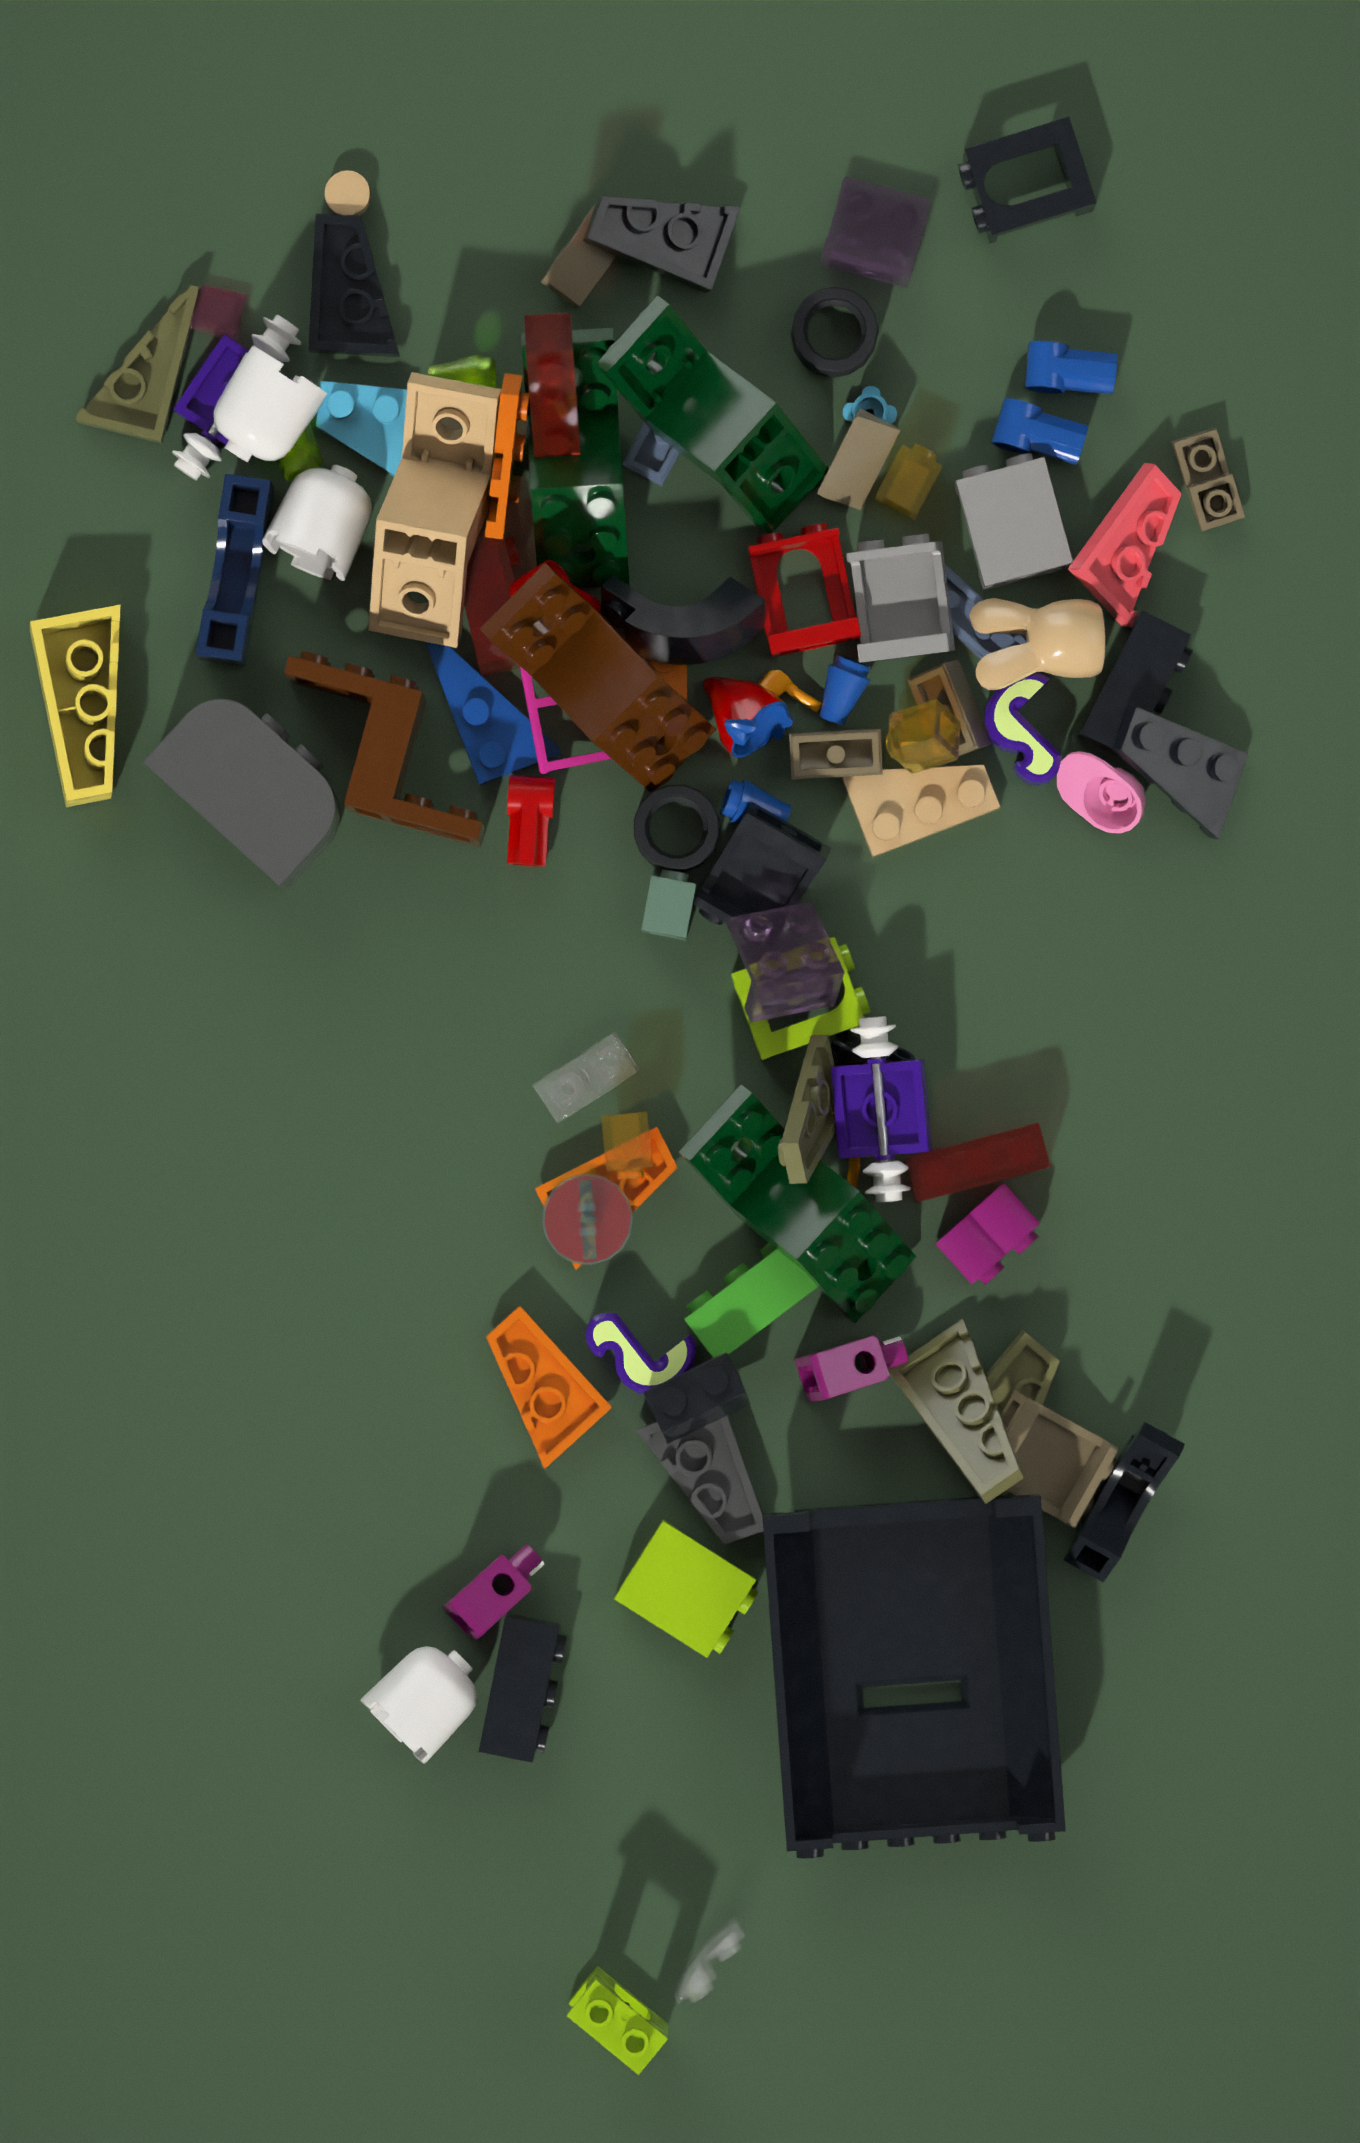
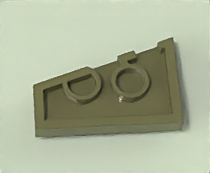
[778,1035,836,1184]
[985,1330,1060,1495]

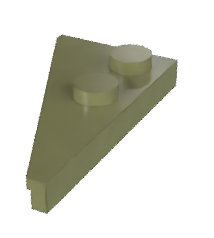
[76,285,201,443]

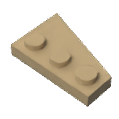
[841,765,1000,858]

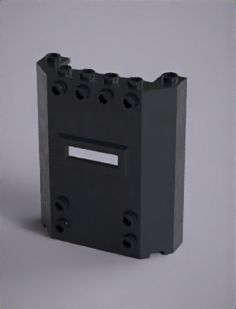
[762,1494,1066,1859]

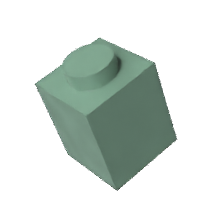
[641,870,696,940]

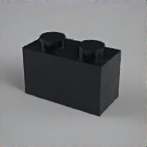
[643,1352,750,1444]

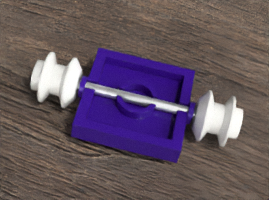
[172,315,301,481]
[831,1016,932,1202]

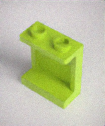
[614,1519,759,1658]

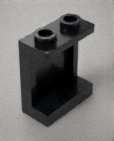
[693,802,831,949]

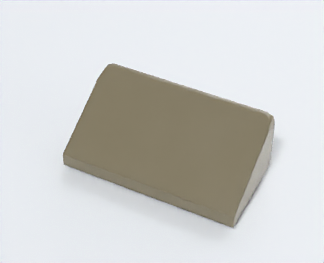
[817,409,901,510]
[907,660,991,764]
[788,728,883,780]

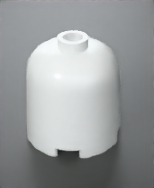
[214,346,327,462]
[262,465,372,581]
[360,1646,477,1764]

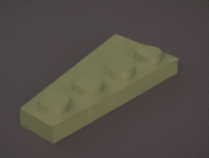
[888,1318,1024,1504]

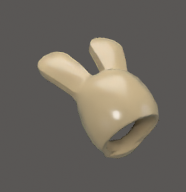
[969,598,1105,690]

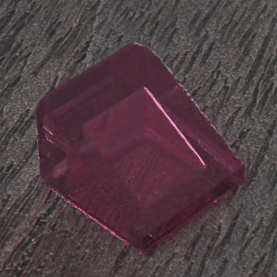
[190,285,247,340]

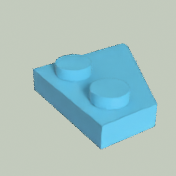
[316,381,407,477]

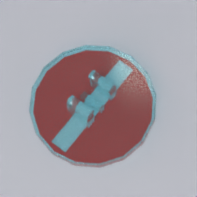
[542,1174,633,1265]

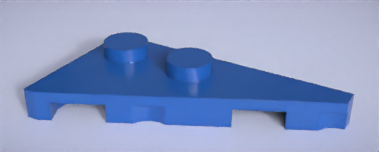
[425,642,561,786]

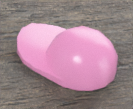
[1057,751,1147,834]

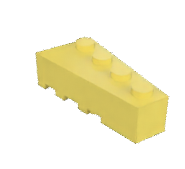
[30,604,121,807]

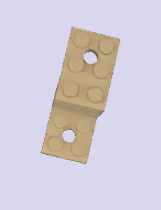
[368,372,501,648]

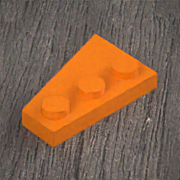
[486,1306,612,1469]

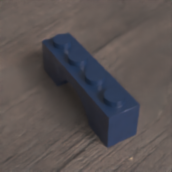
[196,473,275,667]

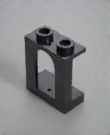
[958,116,1097,243]

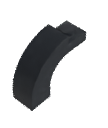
[601,575,765,665]
[1064,1422,1185,1583]

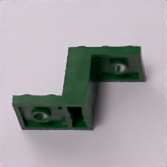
[596,296,829,534]
[521,327,630,588]
[679,1084,917,1324]

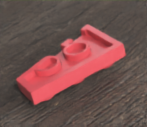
[1068,463,1182,628]

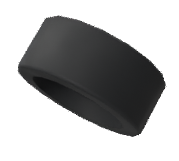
[791,286,878,378]
[634,785,719,872]

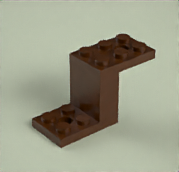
[480,563,717,792]
[284,651,485,847]

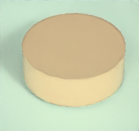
[324,170,371,216]

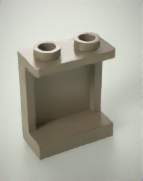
[1001,1390,1118,1528]

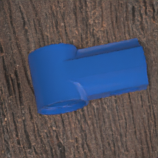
[1024,341,1117,395]
[991,398,1089,465]

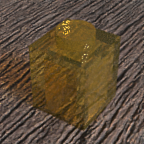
[875,444,943,520]
[886,699,960,774]
[601,1112,653,1180]

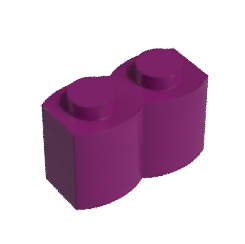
[935,1183,1040,1285]

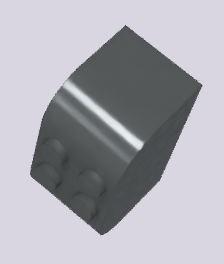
[143,699,341,892]

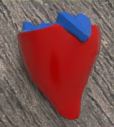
[703,676,794,758]

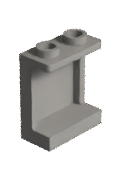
[954,453,1073,592]
[846,534,955,663]

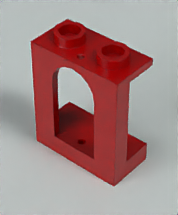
[748,523,861,658]

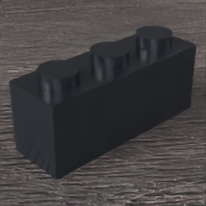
[1078,610,1193,761]
[479,1613,567,1763]

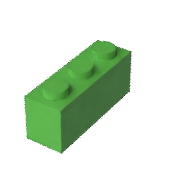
[684,1243,818,1358]

